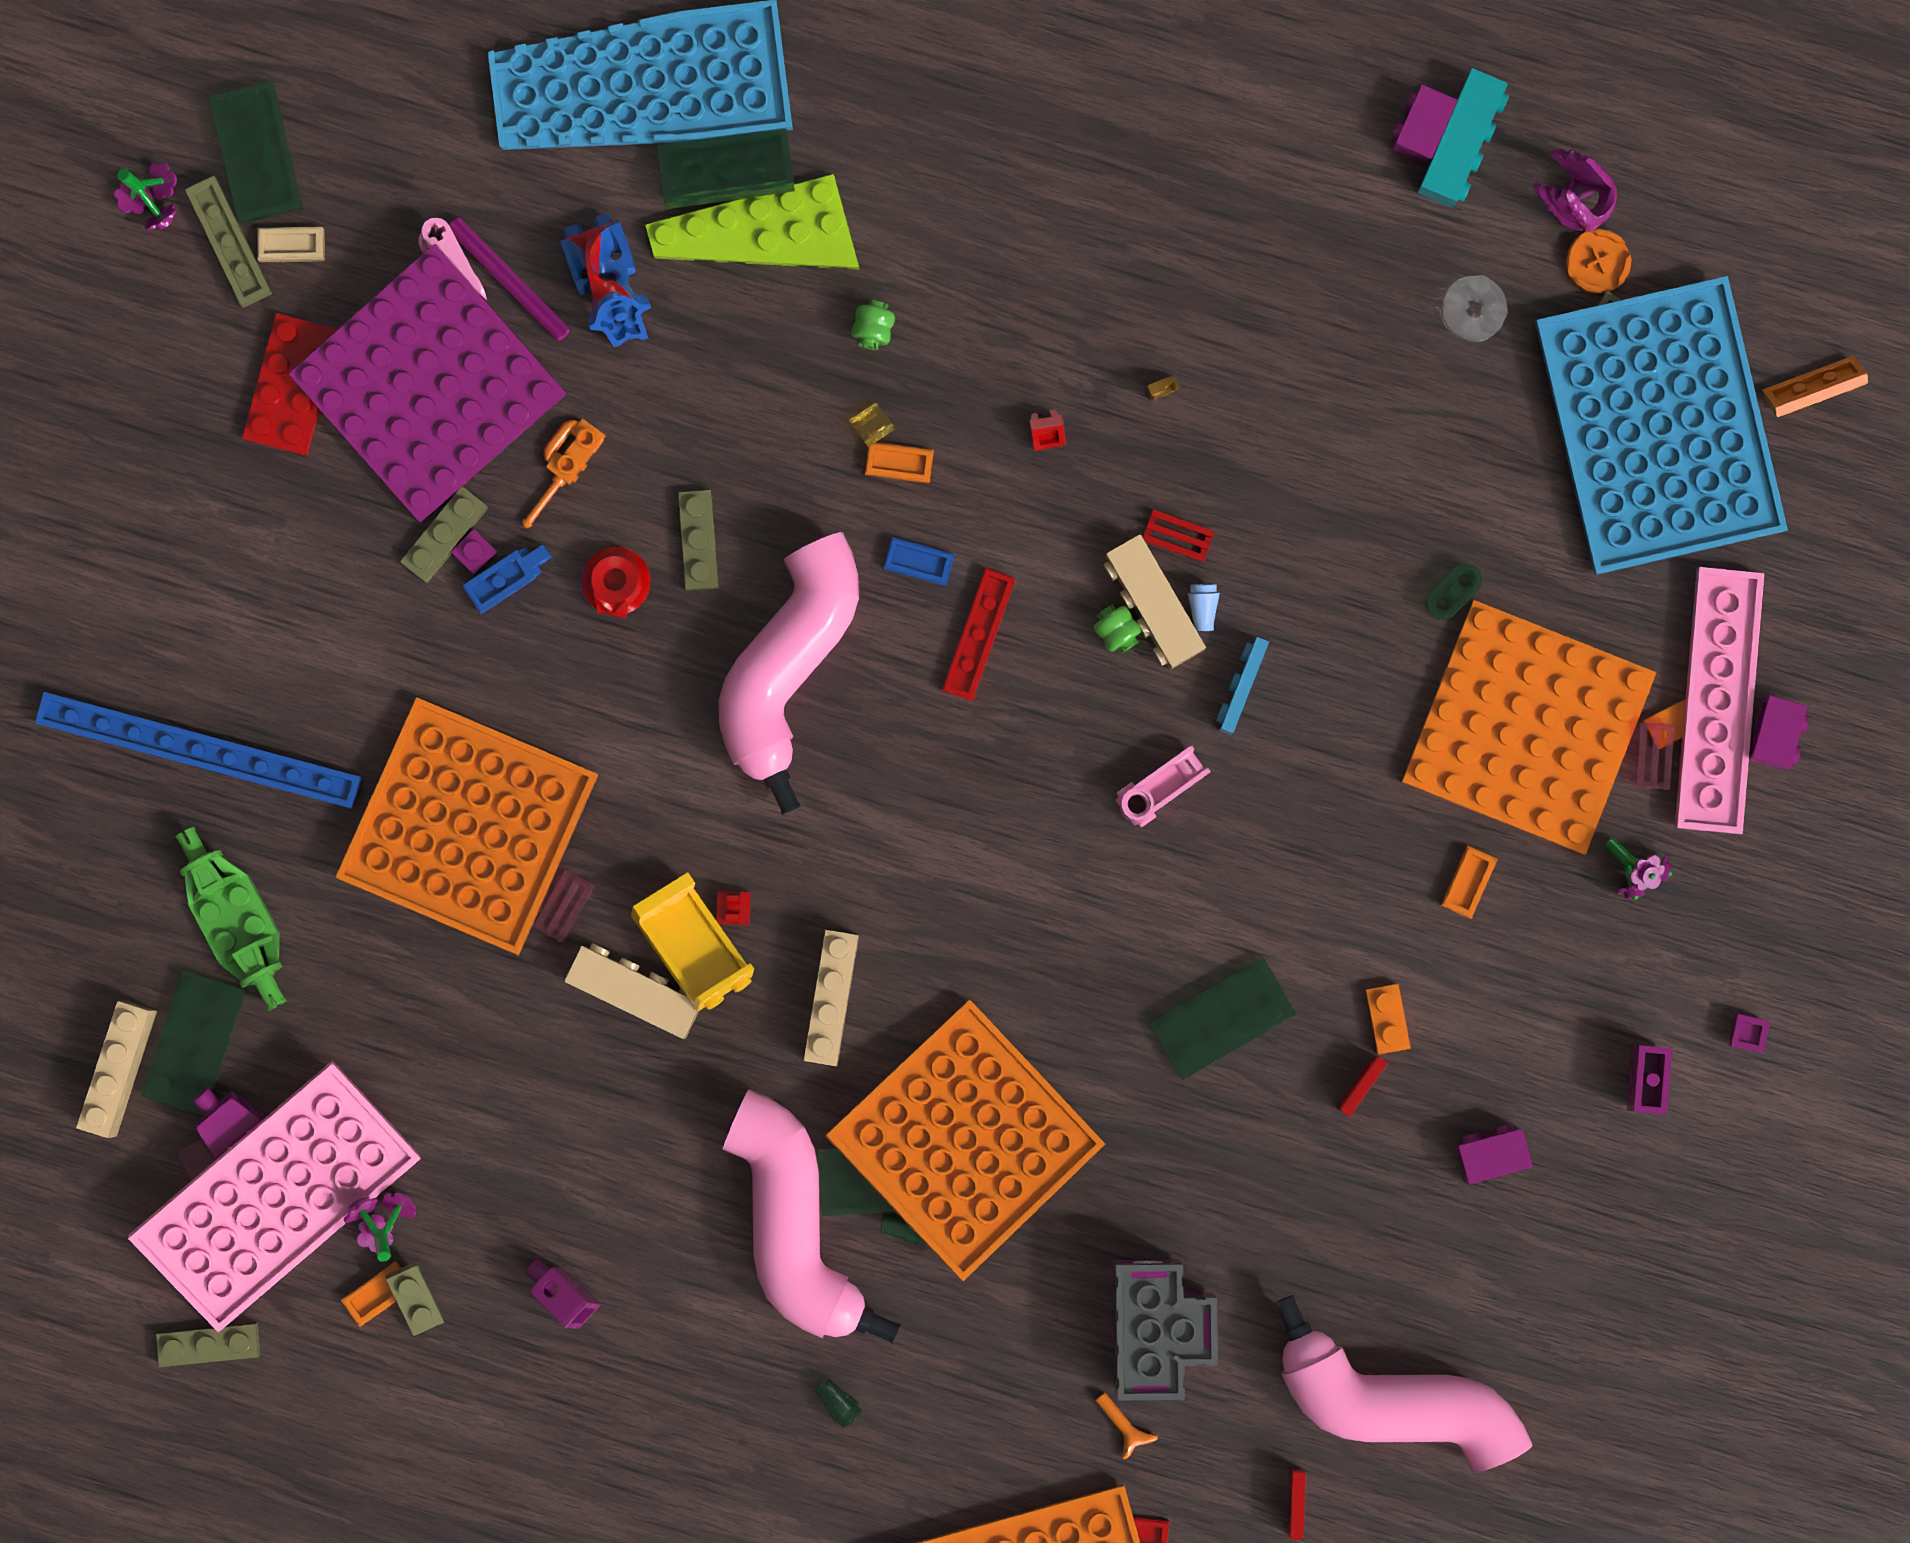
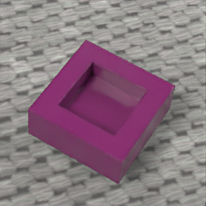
[451,529,498,576]
[1729,1014,1770,1053]

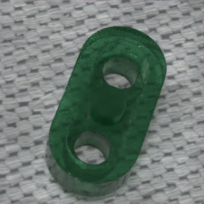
[1426,563,1482,621]

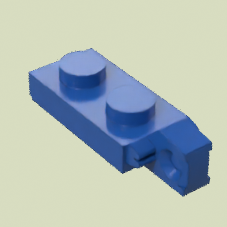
[463,545,552,614]

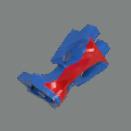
[560,213,651,347]

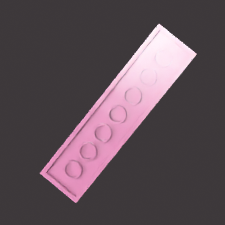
[1675,567,1764,834]

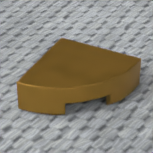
[1146,376,1180,401]

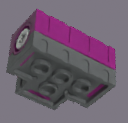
[1113,1259,1218,1401]

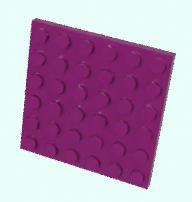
[289,244,568,523]

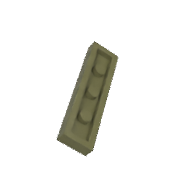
[185,176,273,308]

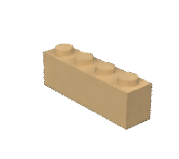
[1103,534,1206,670]
[804,930,859,1066]
[564,943,699,1039]
[76,1001,157,1138]

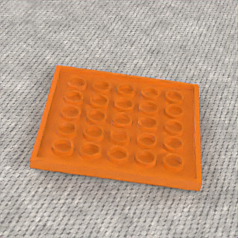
[1401,600,1657,855]
[336,697,598,956]
[826,1000,1105,1282]

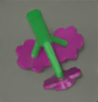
[114,163,177,231]
[1605,838,1672,900]
[343,1193,416,1261]

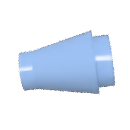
[1187,584,1220,631]

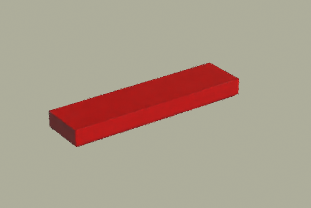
[942,568,1016,702]

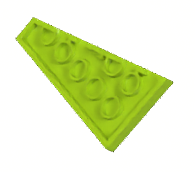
[645,174,859,270]

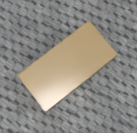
[257,227,325,262]

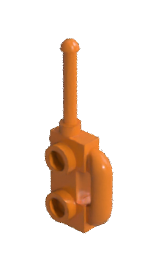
[522,418,606,528]

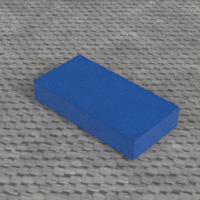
[883,537,955,587]

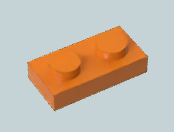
[1365,984,1411,1055]

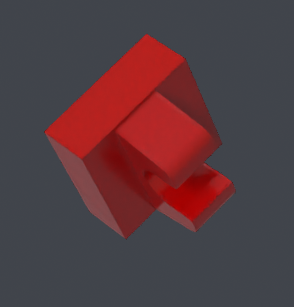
[1030,410,1066,451]
[716,891,751,925]

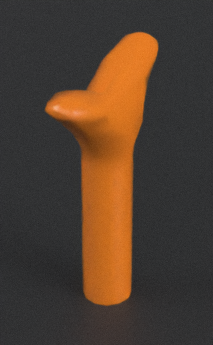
[1095,1392,1158,1459]

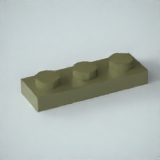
[400,486,489,583]
[678,490,719,591]
[156,1323,260,1367]

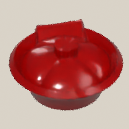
[582,547,651,618]

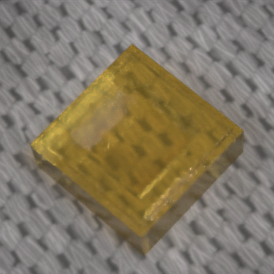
[849,402,895,447]

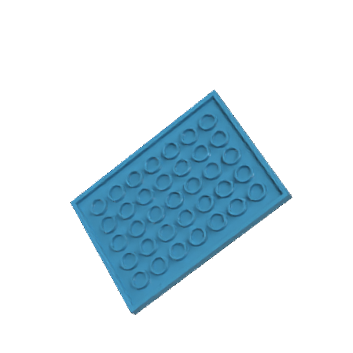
[1535,276,1788,575]

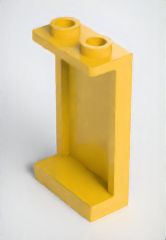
[631,872,754,1012]

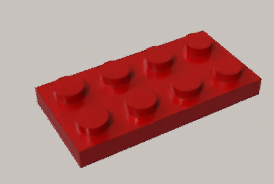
[242,313,338,457]

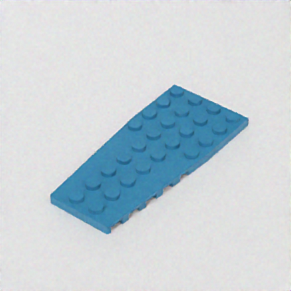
[488,0,793,150]

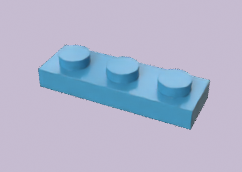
[1216,637,1269,735]

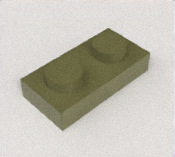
[386,1262,444,1336]

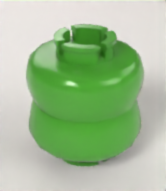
[851,300,895,350]
[1093,604,1141,654]

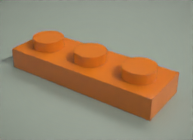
[1762,356,1868,417]

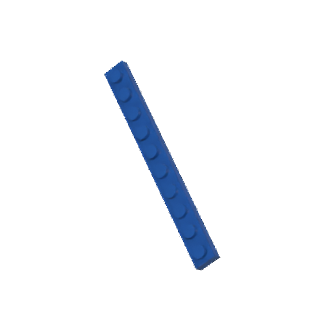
[35,692,362,809]

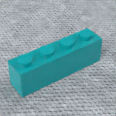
[1417,68,1509,209]

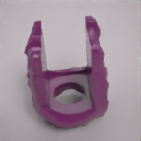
[1533,148,1618,233]

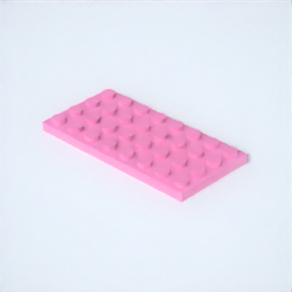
[128,1061,421,1333]

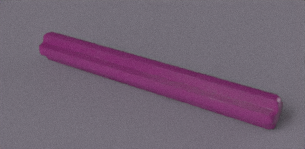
[449,217,570,341]

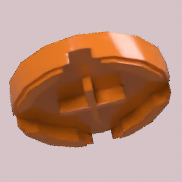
[1565,229,1632,295]

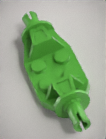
[175,827,287,1011]

